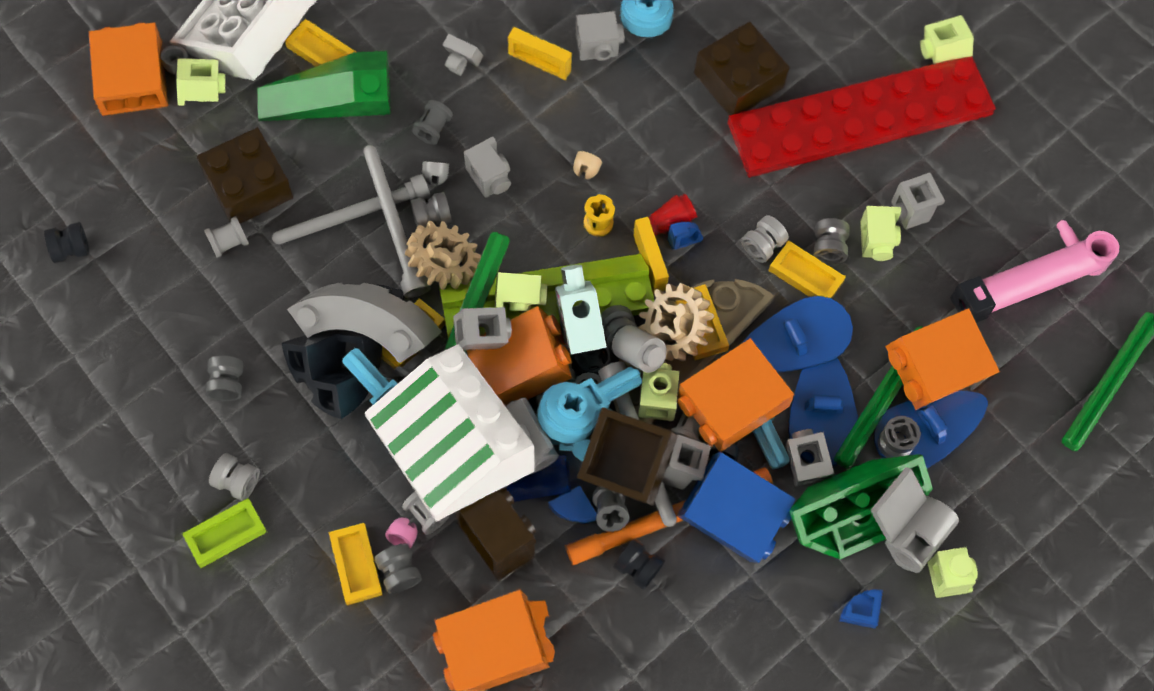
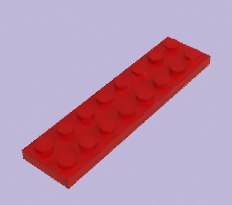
[727,56,996,178]

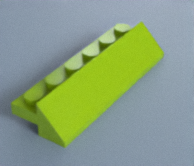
[439,254,654,338]

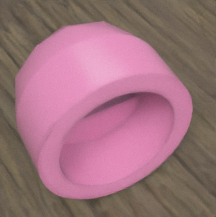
[385,518,418,549]

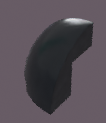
[281,330,382,419]

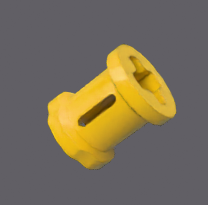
[583,194,615,237]

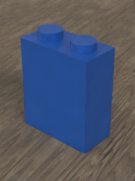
[677,452,796,563]

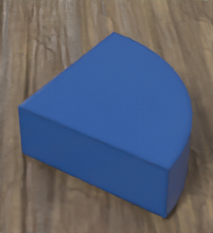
[668,222,703,250]
[548,486,596,524]
[839,589,883,629]

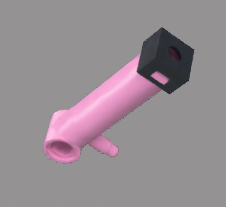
[950,220,1120,323]

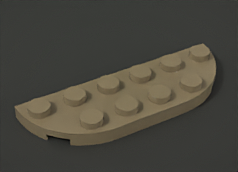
[612,279,774,425]

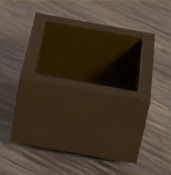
[694,21,790,116]
[196,127,293,224]
[577,407,678,506]
[455,487,536,582]

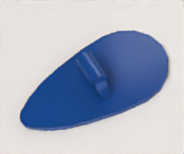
[742,296,853,373]
[788,358,858,466]
[874,391,988,469]

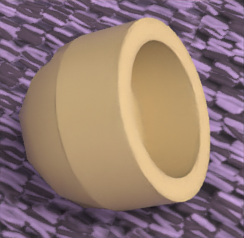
[573,151,602,179]

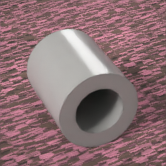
[612,325,667,373]

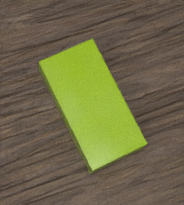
[182,498,267,568]

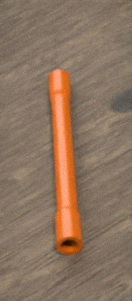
[565,467,773,566]

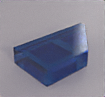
[507,455,571,502]

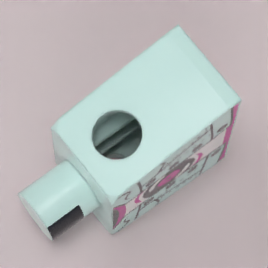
[555,265,607,354]

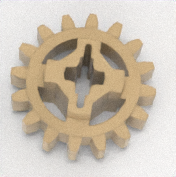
[405,221,481,289]
[638,283,714,361]

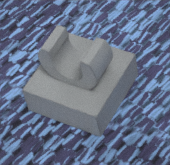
[443,34,483,76]

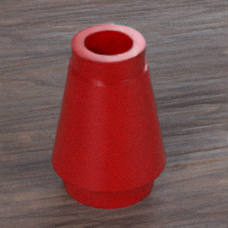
[648,194,697,236]

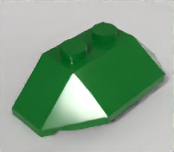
[789,454,933,559]

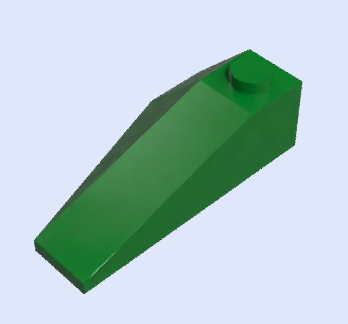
[257,51,391,121]

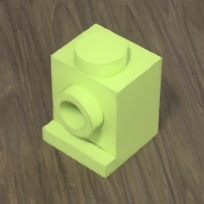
[920,15,974,64]
[177,58,225,106]
[861,206,901,261]
[495,272,547,311]
[638,363,680,421]
[927,547,978,598]

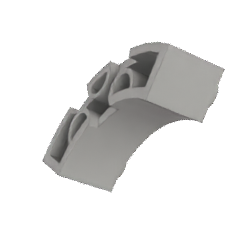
[287,283,442,363]

